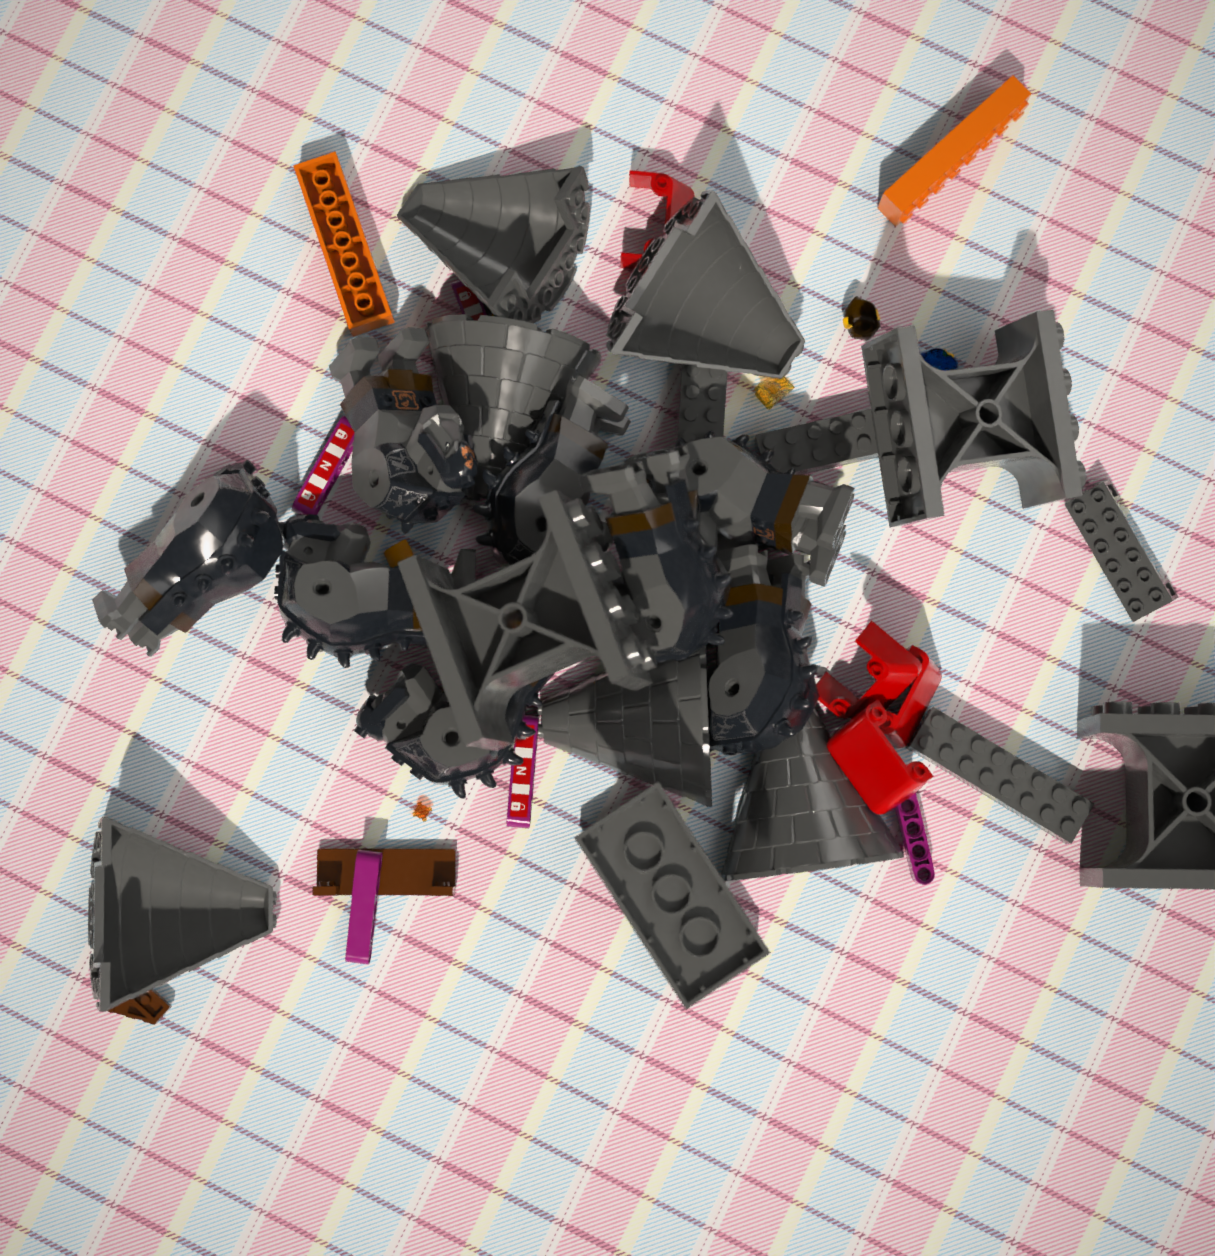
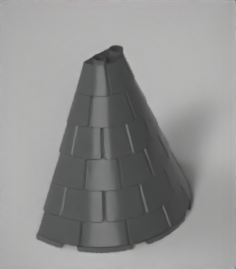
[397,166,590,323]
[606,190,805,379]
[425,314,601,501]
[538,645,712,807]
[721,708,904,881]
[88,817,277,1012]

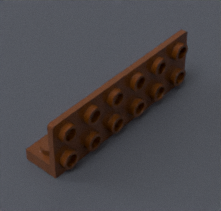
[312,849,456,896]

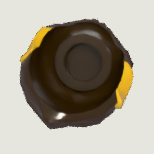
[843,296,881,341]

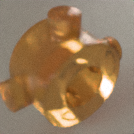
[412,802,432,822]

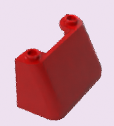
[879,645,942,748]
[827,700,934,815]

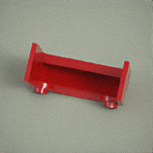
[621,170,695,269]
[816,620,922,719]

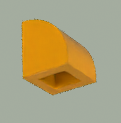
[384,539,414,568]

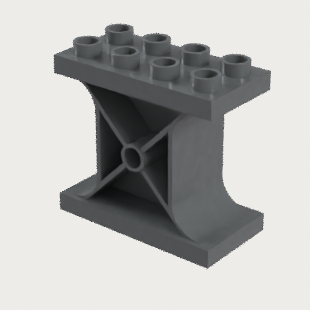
[861,309,1086,528]
[398,490,657,751]
[1077,701,1215,890]
[574,782,771,1010]

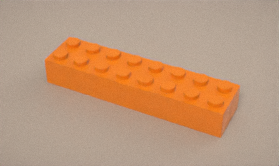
[877,75,1032,227]
[293,151,395,337]

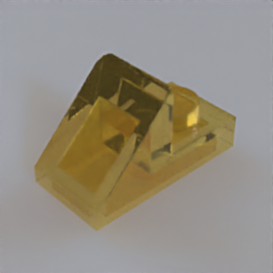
[754,376,795,410]

